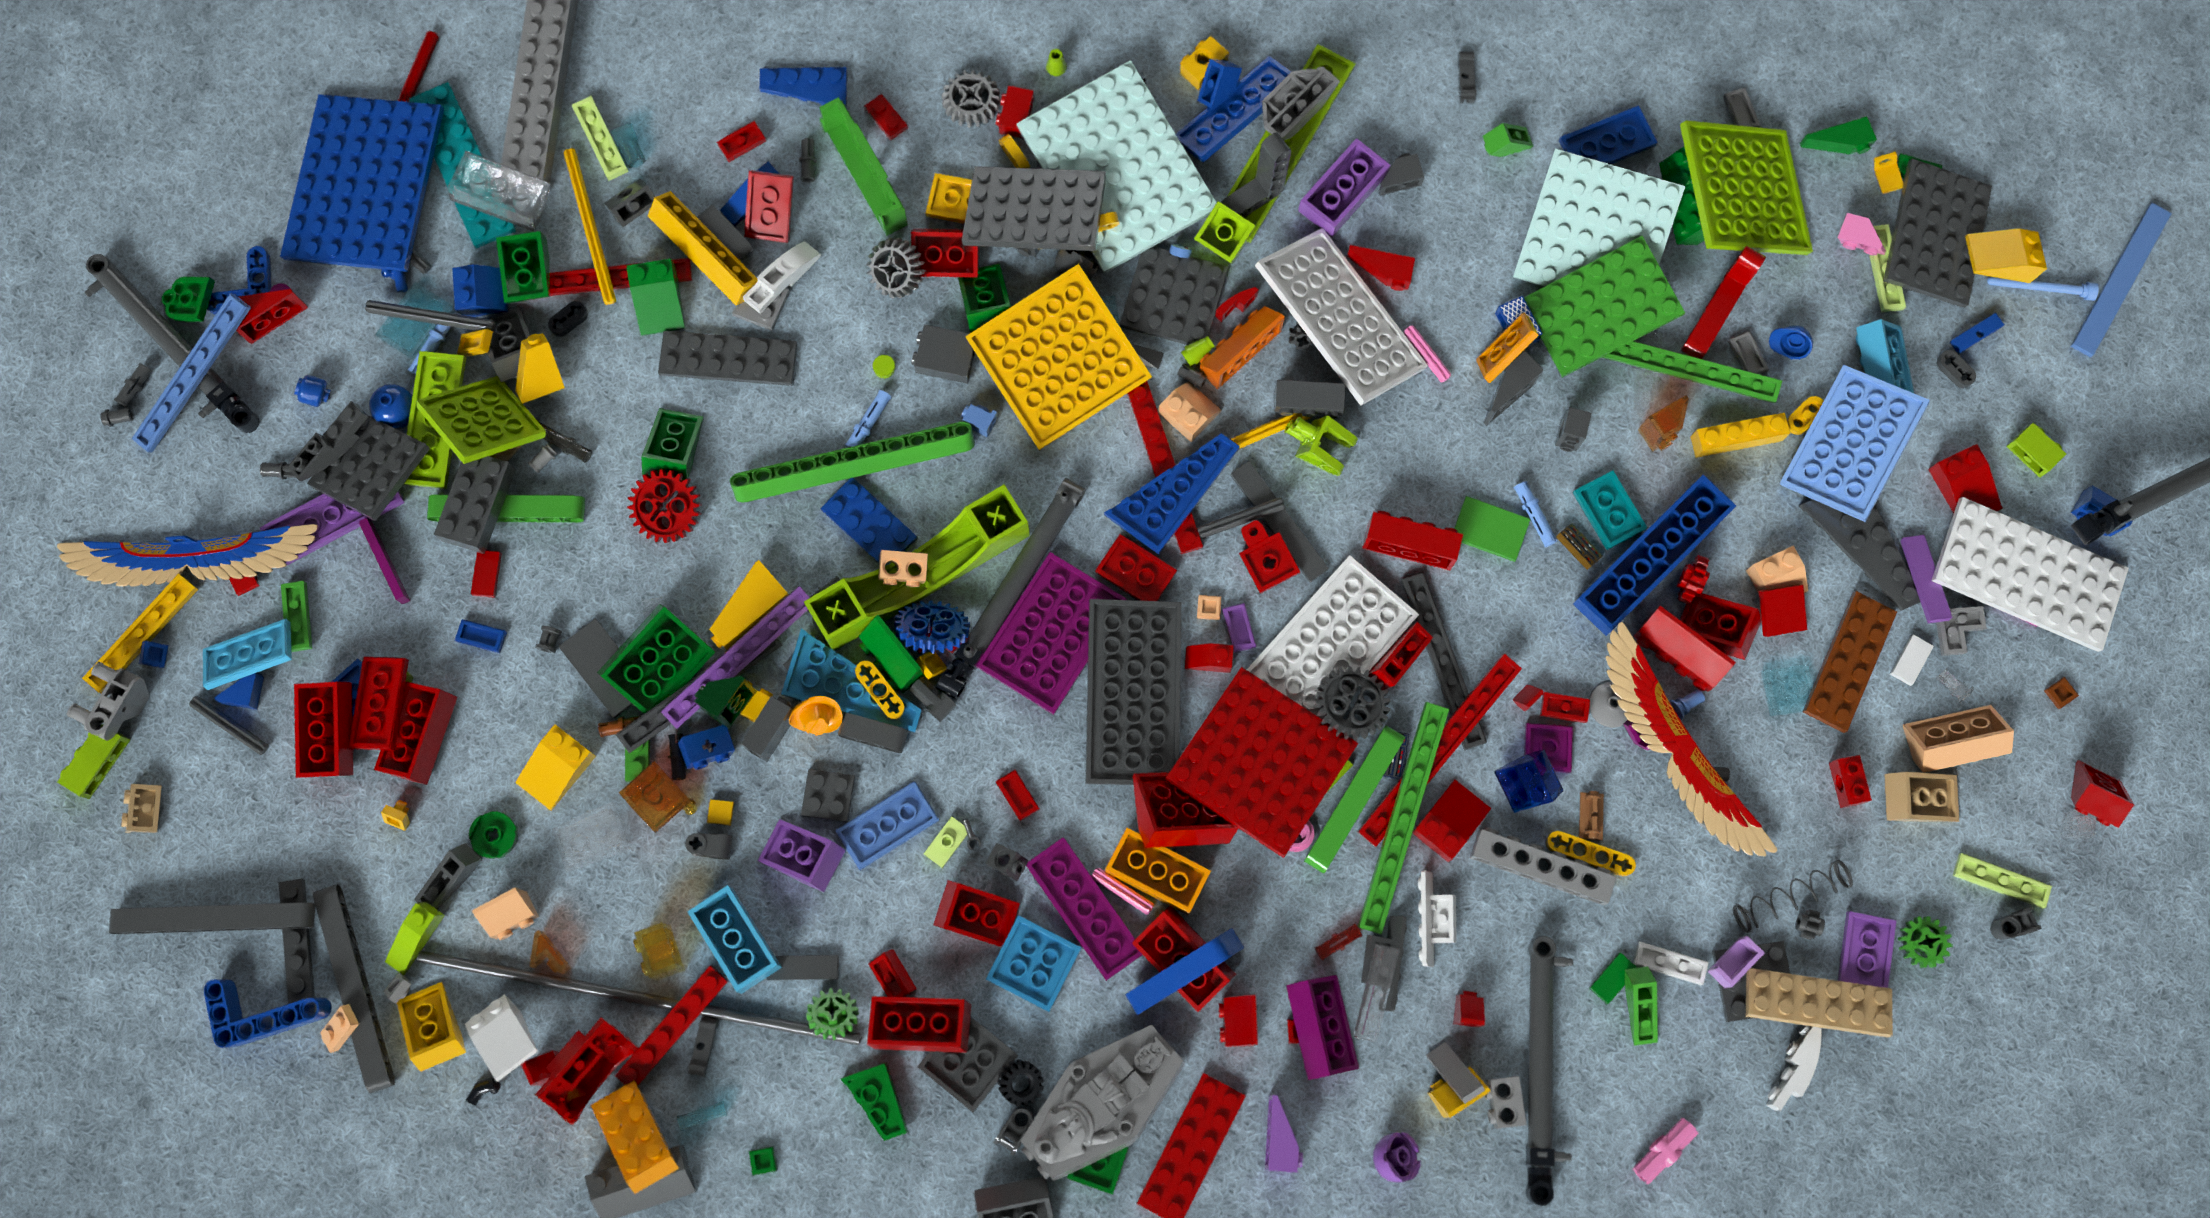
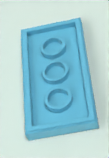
[203,619,292,690]

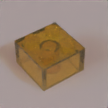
[633,922,685,981]

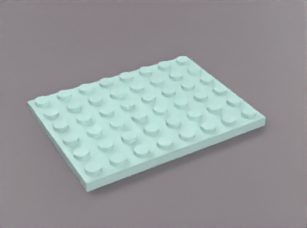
[1017,60,1217,274]

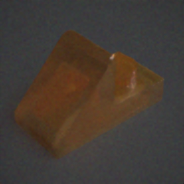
[530,930,572,974]

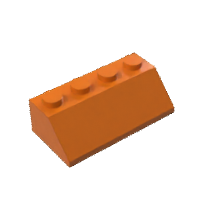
[1199,306,1285,390]

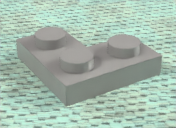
[1936,606,1987,656]

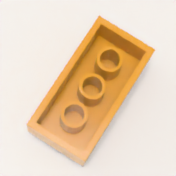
[1105,828,1211,916]
[590,1081,679,1194]

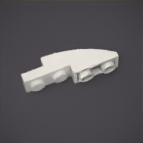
[743,241,821,314]
[1766,1025,1822,1111]

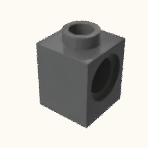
[985,843,1029,881]

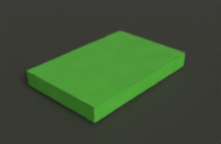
[1454,496,1530,562]

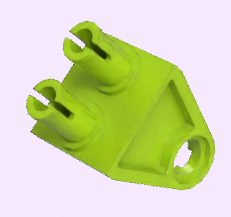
[1284,415,1358,476]

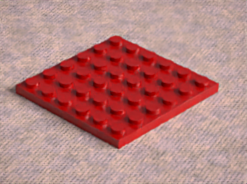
[1165,667,1359,858]

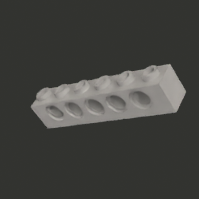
[1470,828,1617,905]

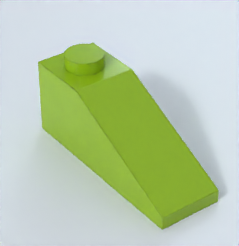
[385,902,445,975]

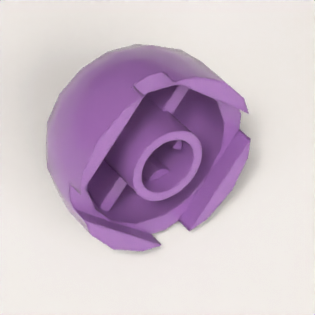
[1373,1132,1421,1183]

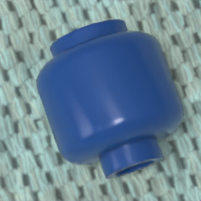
[294,375,331,407]

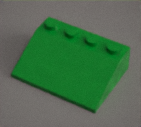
[597,604,715,713]

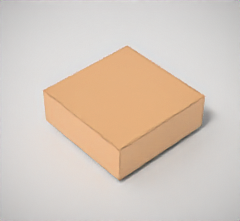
[1197,595,1221,620]

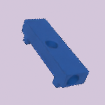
[1950,313,2005,354]

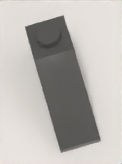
[414,843,482,909]

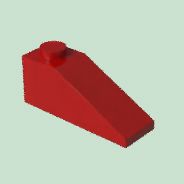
[1347,245,1415,291]
[1368,622,1433,690]

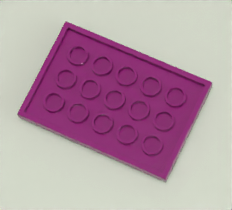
[976,552,1127,715]

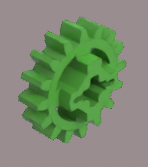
[1897,916,1953,968]
[806,988,859,1040]

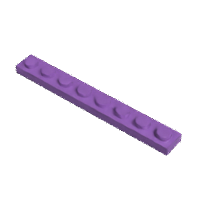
[660,586,810,729]

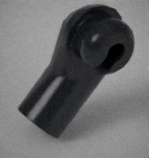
[466,1077,501,1106]

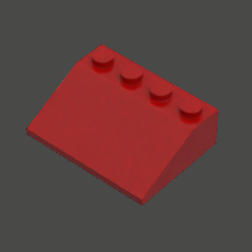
[1133,772,1239,848]

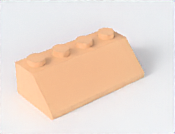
[1903,705,2014,773]

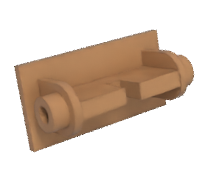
[1579,791,1604,840]

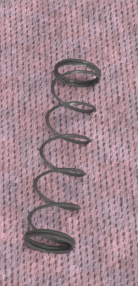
[1733,860,1853,933]

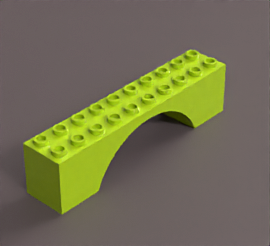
[804,484,1030,651]

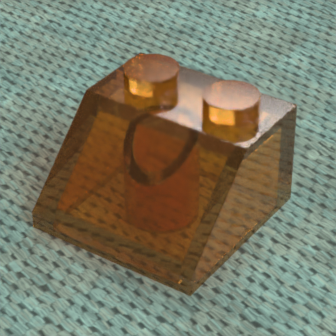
[1638,395,1689,452]
[619,761,691,833]

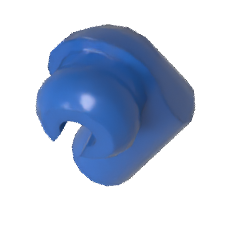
[381,269,408,293]

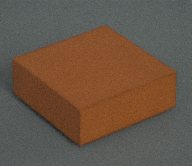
[2044,677,2079,709]

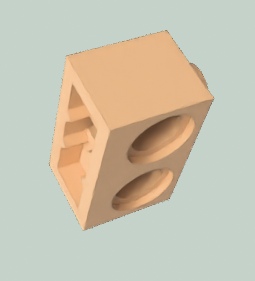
[878,550,928,587]

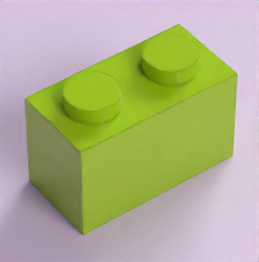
[2006,423,2066,478]

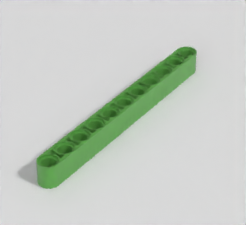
[730,421,975,503]

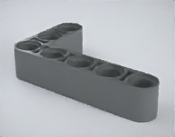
[1221,132,1291,218]

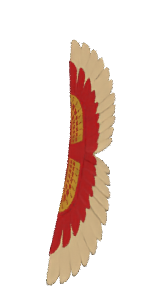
[1605,622,1777,856]

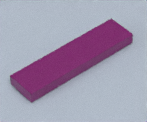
[359,518,410,604]

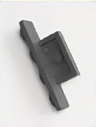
[1361,916,1407,1012]

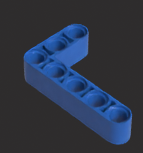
[1125,928,1245,1015]
[204,979,332,1048]

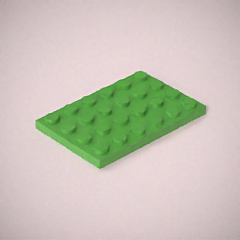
[1524,236,1685,378]

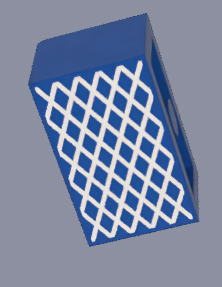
[1495,296,1542,346]

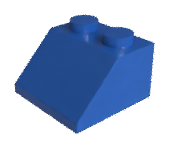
[452,264,508,317]

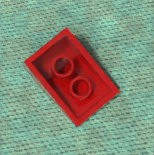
[236,289,308,344]
[1928,444,2003,513]
[1680,593,1761,660]
[2071,760,2134,828]
[1412,779,1492,862]
[933,880,1020,947]
[1218,995,1258,1047]

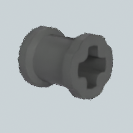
[535,625,562,654]

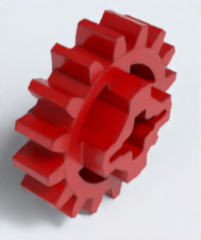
[1677,555,1710,604]

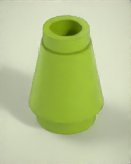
[1046,49,1067,76]
[1181,336,1215,366]

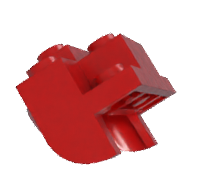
[535,1017,639,1125]

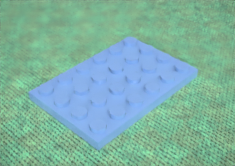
[1780,365,1930,522]

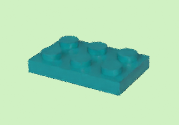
[1573,470,1648,550]

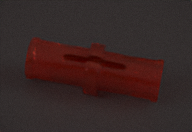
[1315,923,1363,960]

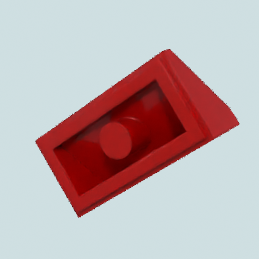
[868,949,917,997]

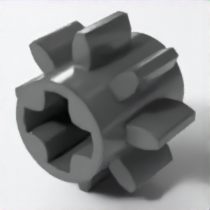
[1289,322,1314,350]
[1795,909,1825,940]

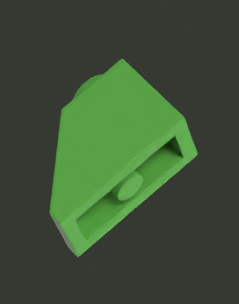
[1482,123,1534,157]

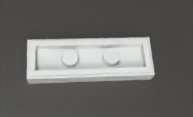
[1633,942,1709,985]

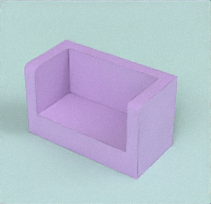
[1708,936,1765,988]

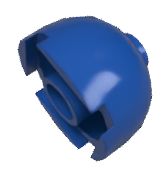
[369,384,413,429]

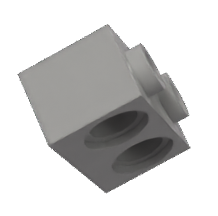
[1485,1076,1527,1129]

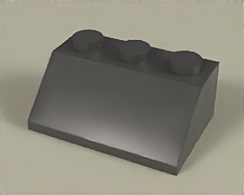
[1274,380,1345,418]
[974,1176,1054,1218]

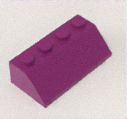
[1286,975,1359,1080]

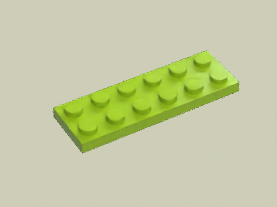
[403,351,466,489]

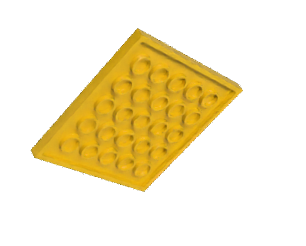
[965,264,1152,450]

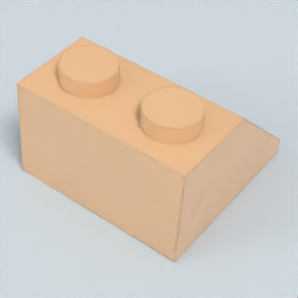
[1159,381,1222,443]
[1746,545,1809,594]
[472,887,539,940]

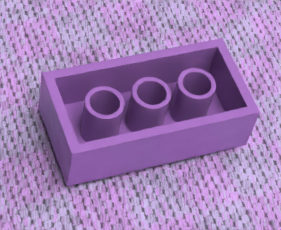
[1298,138,1390,238]

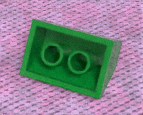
[859,615,924,693]

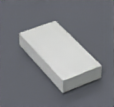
[1890,634,1934,686]

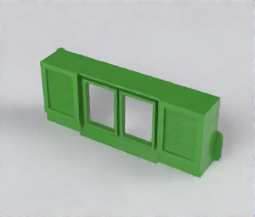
[819,97,908,236]

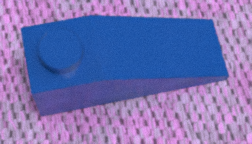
[720,161,779,227]

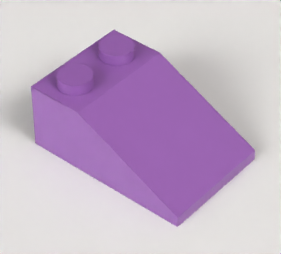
[758,819,846,892]
[1265,1095,1303,1173]

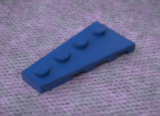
[759,67,847,108]

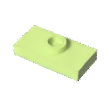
[924,817,967,869]

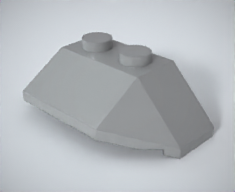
[1262,67,1340,140]

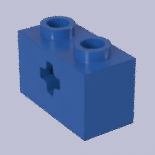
[678,725,735,770]

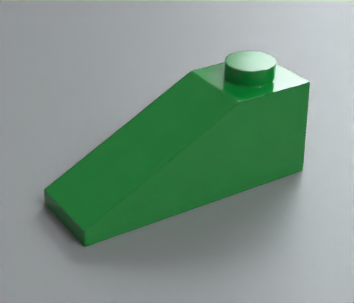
[1800,116,1877,154]

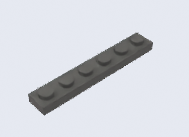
[278,879,316,1019]

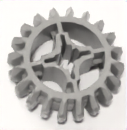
[942,69,1001,128]
[866,238,925,298]

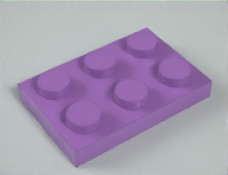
[1838,911,1896,988]

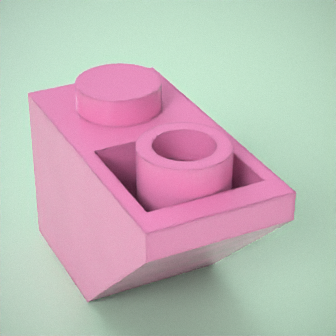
[1838,213,1886,256]

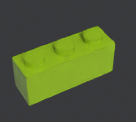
[57,724,130,799]

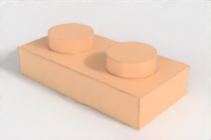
[320,1004,359,1053]

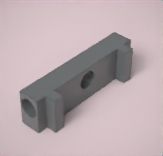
[1458,52,1476,103]
[688,1017,719,1077]

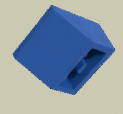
[2071,485,2133,537]

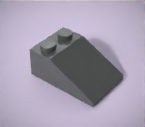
[487,306,531,382]
[1484,351,1544,426]

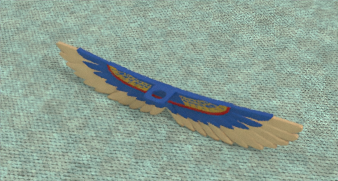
[57,524,318,587]

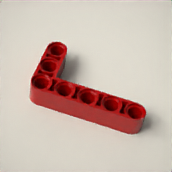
[1680,245,1766,359]

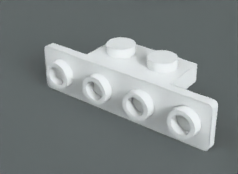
[1418,871,1457,967]

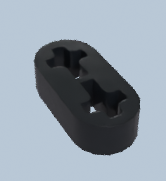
[548,301,588,337]

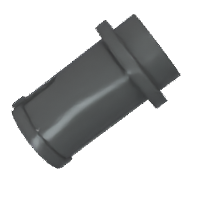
[1177,363,1207,388]
[100,407,133,427]

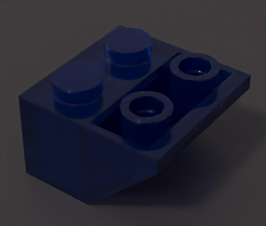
[1494,749,1564,813]

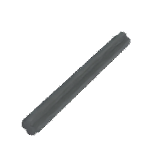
[365,300,496,332]

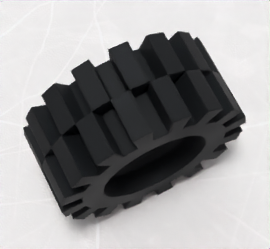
[997,1059,1044,1107]

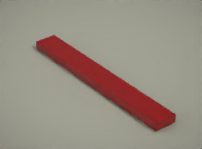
[550,258,692,296]

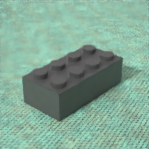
[434,456,516,554]

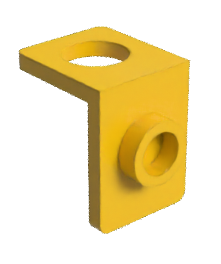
[1874,152,1903,194]

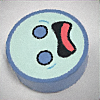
[1169,244,1192,258]

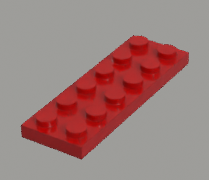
[1136,1073,1246,1218]

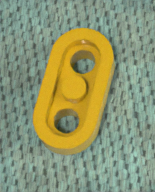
[1787,396,1824,435]

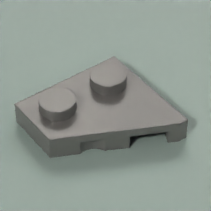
[732,288,790,331]

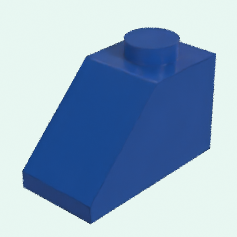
[1197,59,1242,109]

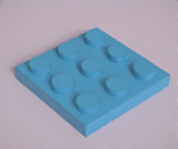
[986,915,1081,1012]

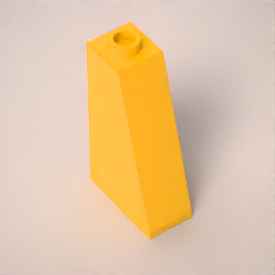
[709,560,789,650]

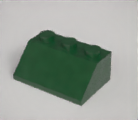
[694,676,757,729]

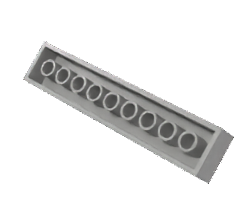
[498,0,578,195]

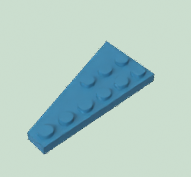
[781,628,922,733]

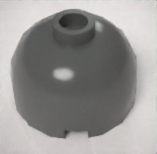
[1055,249,1100,280]

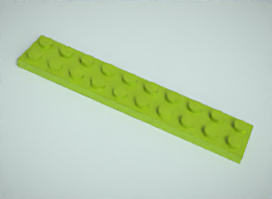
[1227,44,1356,243]

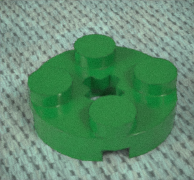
[469,811,518,859]

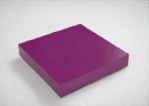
[1524,723,1573,773]

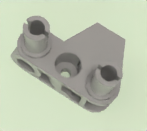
[67,662,150,741]

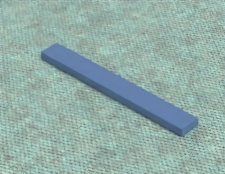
[2071,203,2172,357]
[132,293,251,453]

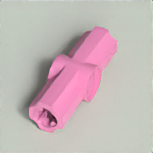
[1632,1118,1698,1184]

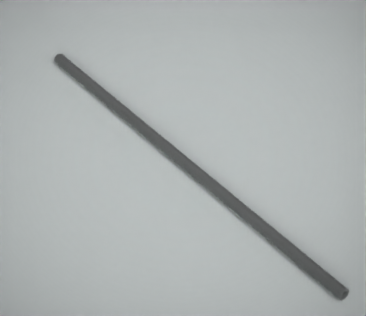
[418,951,861,1046]

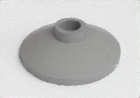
[1589,682,1628,728]

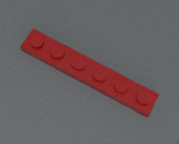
[615,965,729,1086]

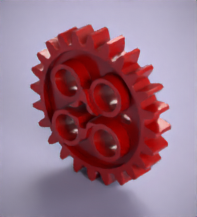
[627,469,702,543]

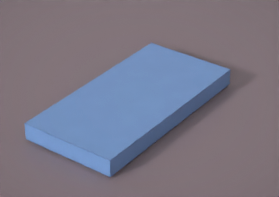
[835,781,940,870]

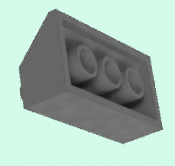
[584,1145,696,1218]

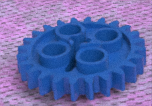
[894,600,970,654]

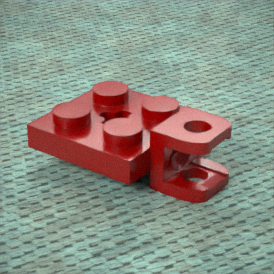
[1239,520,1301,594]

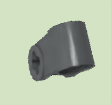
[685,833,733,860]
[1990,906,2042,940]
[993,1108,1033,1156]

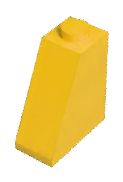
[515,333,565,404]

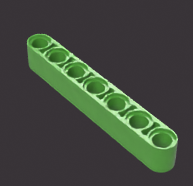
[427,495,585,522]
[1304,725,1406,874]

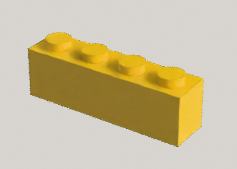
[1690,412,1790,458]

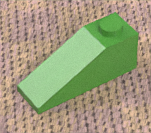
[1625,967,1658,1046]

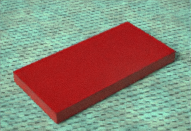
[348,657,409,751]

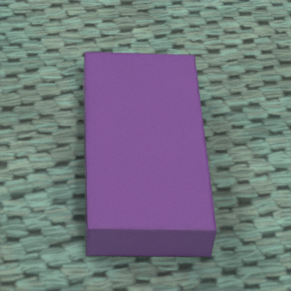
[1222,603,1256,653]

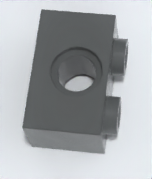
[604,178,655,227]
[1555,407,1592,452]

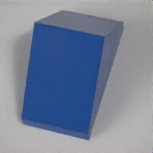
[214,672,264,709]

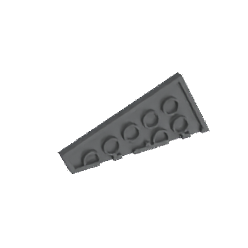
[1799,500,1921,611]

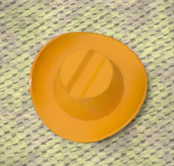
[789,696,843,736]

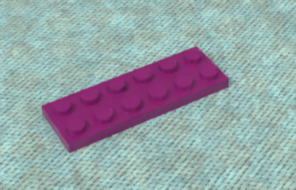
[1026,837,1143,981]

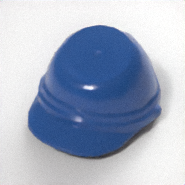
[1769,325,1813,359]

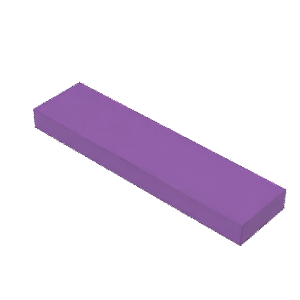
[1900,535,1953,623]

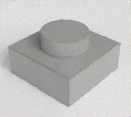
[383,972,411,1004]

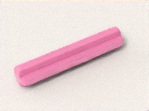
[1403,325,1451,383]
[1091,868,1154,915]

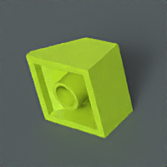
[1194,201,1256,264]

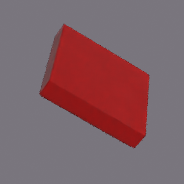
[1759,584,1807,637]

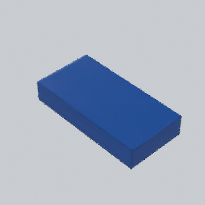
[454,619,507,654]

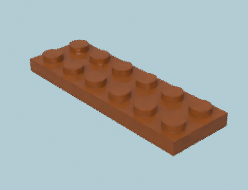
[1802,591,1897,733]

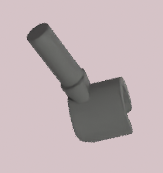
[962,818,981,850]

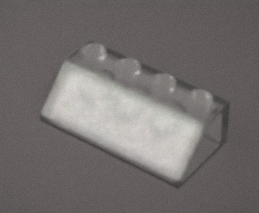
[447,151,550,232]

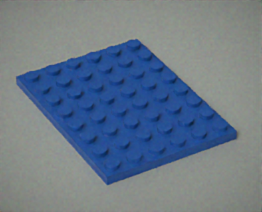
[280,94,444,272]

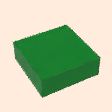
[749,1147,777,1176]

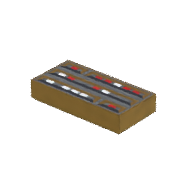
[1556,523,1603,570]

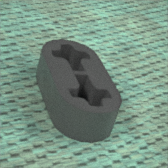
[1936,350,1976,388]

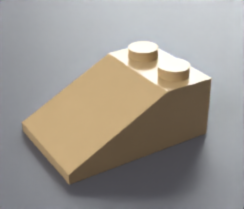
[1885,772,1959,822]

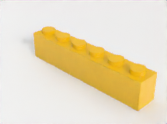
[648,191,758,306]

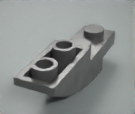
[287,401,369,481]

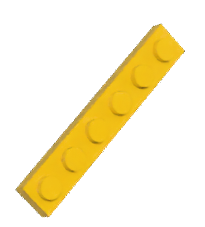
[82,573,198,694]

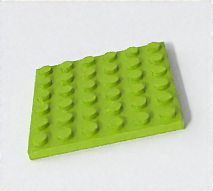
[1680,120,1813,255]

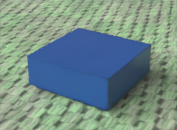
[138,641,169,668]

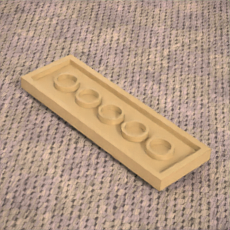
[1746,968,1893,1038]

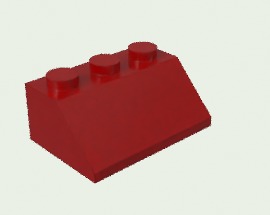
[911,228,979,277]

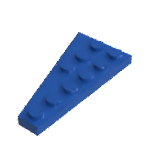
[1104,433,1240,554]

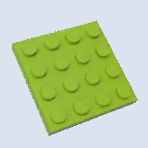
[416,376,546,464]

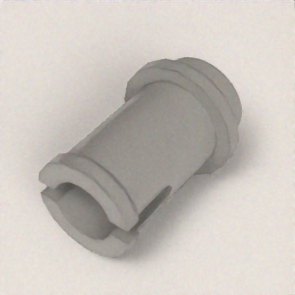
[528,444,557,473]

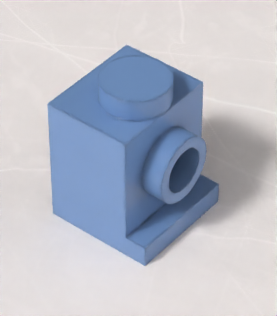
[961,404,998,437]

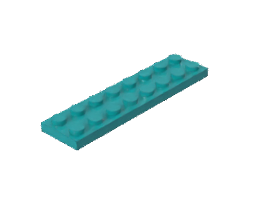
[409,82,517,249]

